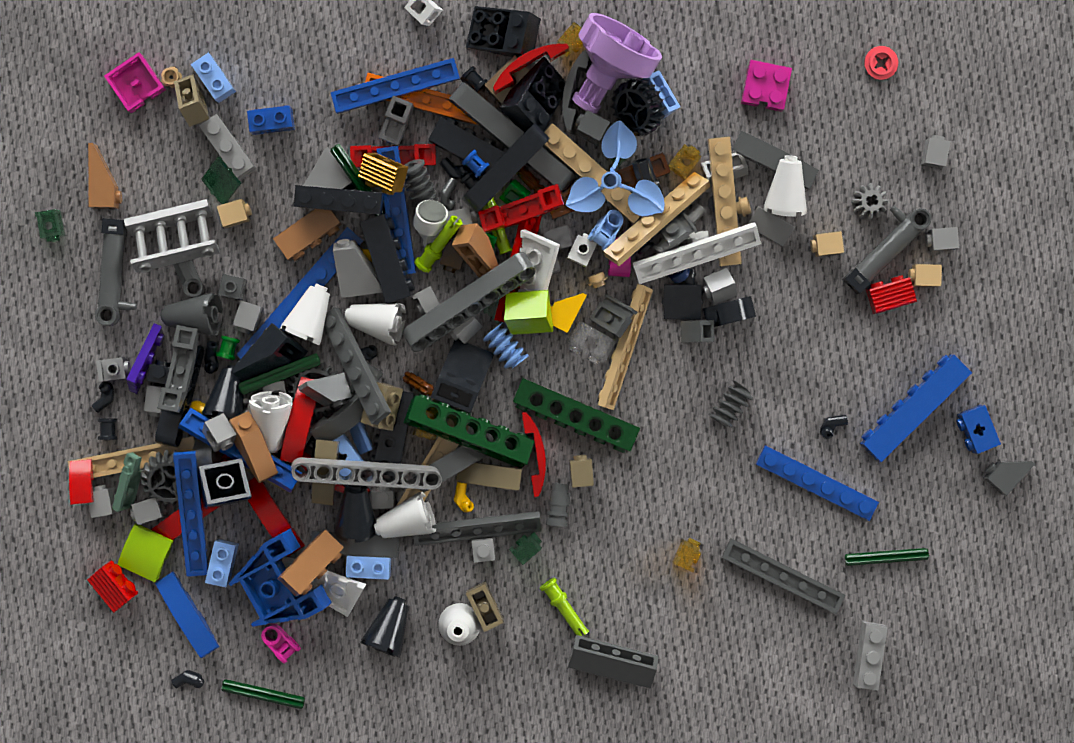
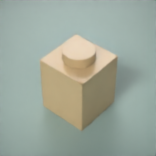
[217,199,252,228]
[810,231,844,257]
[908,264,942,287]

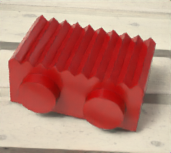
[866,275,917,314]
[87,560,138,613]

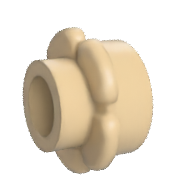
[161,67,182,88]
[736,197,752,217]
[588,271,608,288]

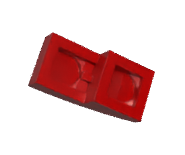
[69,459,94,505]

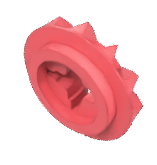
[864,46,898,80]

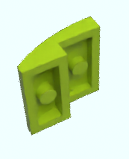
[117,523,174,582]

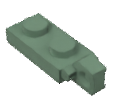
[112,452,142,512]

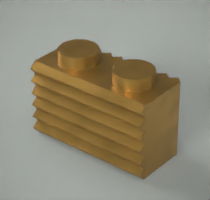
[358,153,408,195]

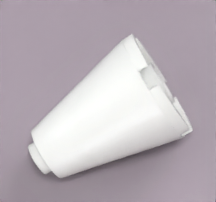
[764,155,807,216]
[280,283,330,345]
[344,303,406,346]
[249,391,293,453]
[374,492,436,538]
[438,603,481,646]

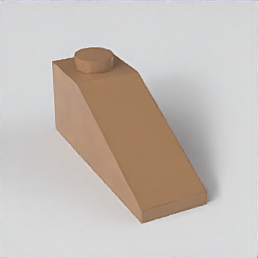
[88,143,122,209]
[452,223,498,278]
[229,411,278,483]

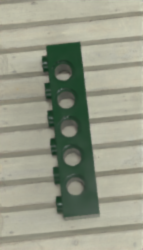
[513,378,640,453]
[403,395,534,468]

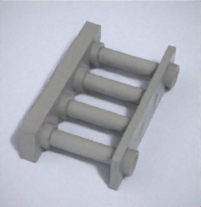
[124,199,220,273]

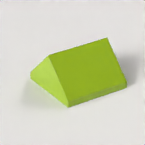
[504,290,553,335]

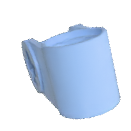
[587,210,624,251]

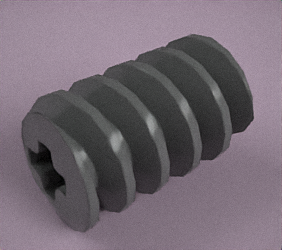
[404,159,439,207]
[708,380,753,428]

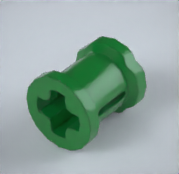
[216,335,240,360]

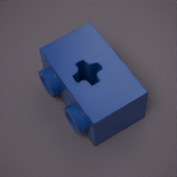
[247,105,295,135]
[956,405,1001,454]

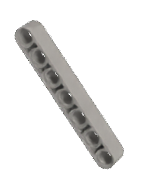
[291,457,442,490]

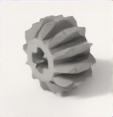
[851,183,889,220]

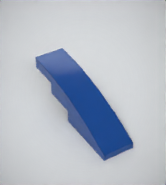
[155,572,220,658]

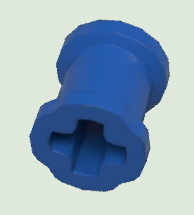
[462,150,490,178]

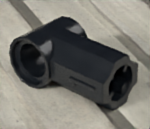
[632,157,663,194]

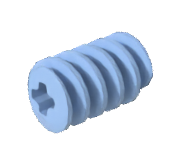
[483,322,529,369]

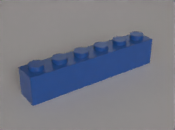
[860,355,972,462]

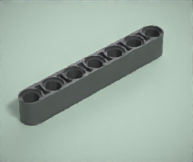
[449,82,575,193]
[403,252,536,352]

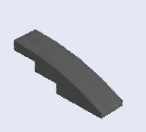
[732,131,819,189]
[311,531,399,558]

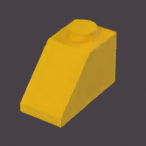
[551,293,587,333]

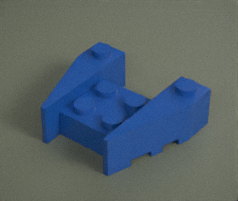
[228,528,332,627]

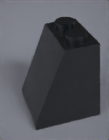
[199,458,251,509]

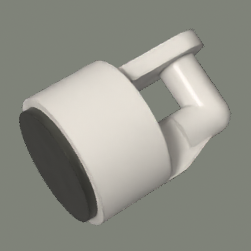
[413,200,448,247]

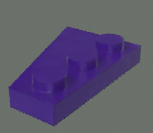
[126,323,165,394]

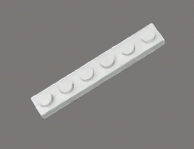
[633,222,761,284]

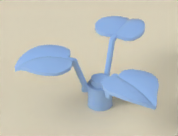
[566,121,665,216]

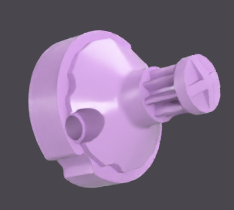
[572,13,662,114]

